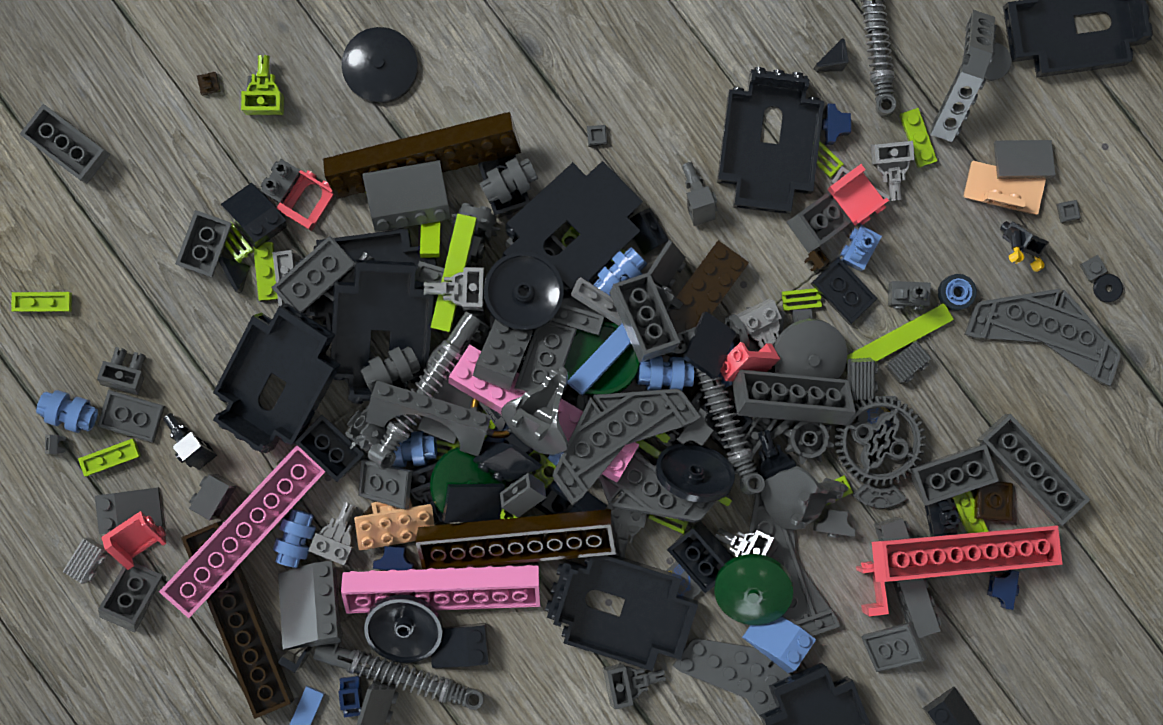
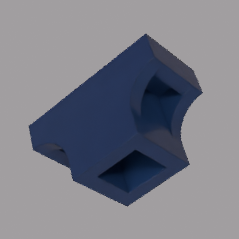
[822,104,851,145]
[373,545,414,571]
[987,570,1019,610]
[338,675,363,718]

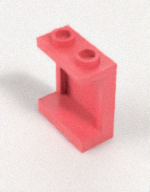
[720,342,780,381]
[101,511,167,570]

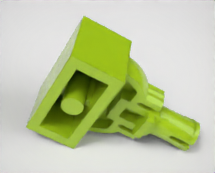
[241,55,284,115]

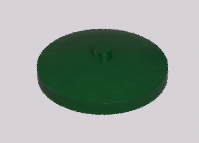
[564,321,639,396]
[430,446,506,523]
[714,554,793,625]

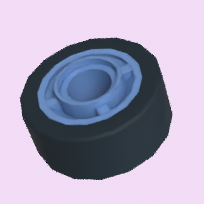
[938,274,977,311]

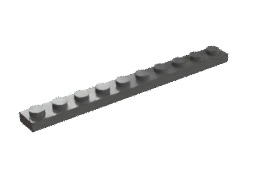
[415,261,605,336]

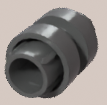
[480,158,538,204]
[361,347,421,392]

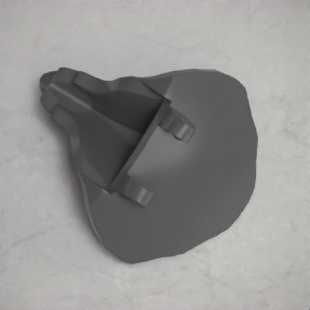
[501,367,569,455]
[761,466,848,529]

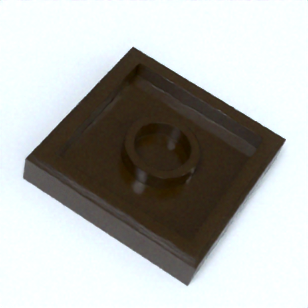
[974,481,1013,522]

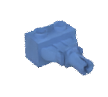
[840,225,882,272]

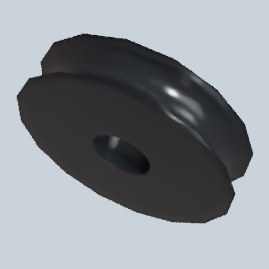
[1093,274,1123,303]

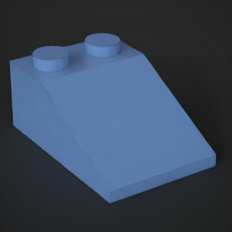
[742,616,816,673]

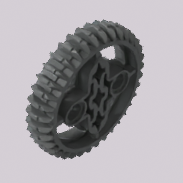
[834,396,926,486]

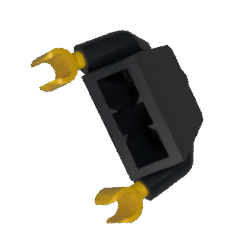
[1000,221,1049,272]

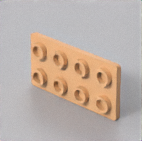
[963,161,1046,215]
[354,500,434,551]

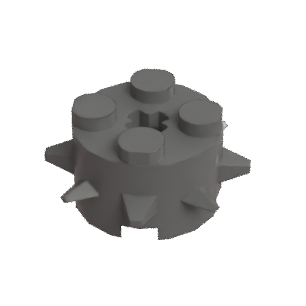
[450,203,500,243]
[345,406,389,451]
[782,421,834,465]

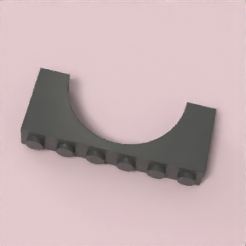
[366,381,491,456]

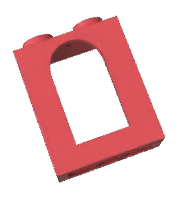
[277,170,334,231]

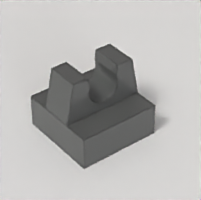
[45,434,66,454]

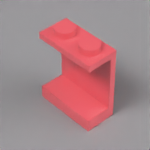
[827,164,889,225]
[856,561,889,617]

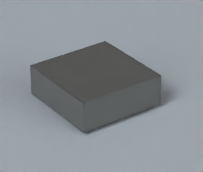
[587,125,607,146]
[1056,200,1081,223]

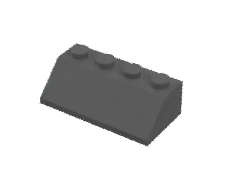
[910,444,999,506]

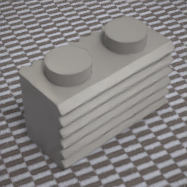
[63,537,107,584]

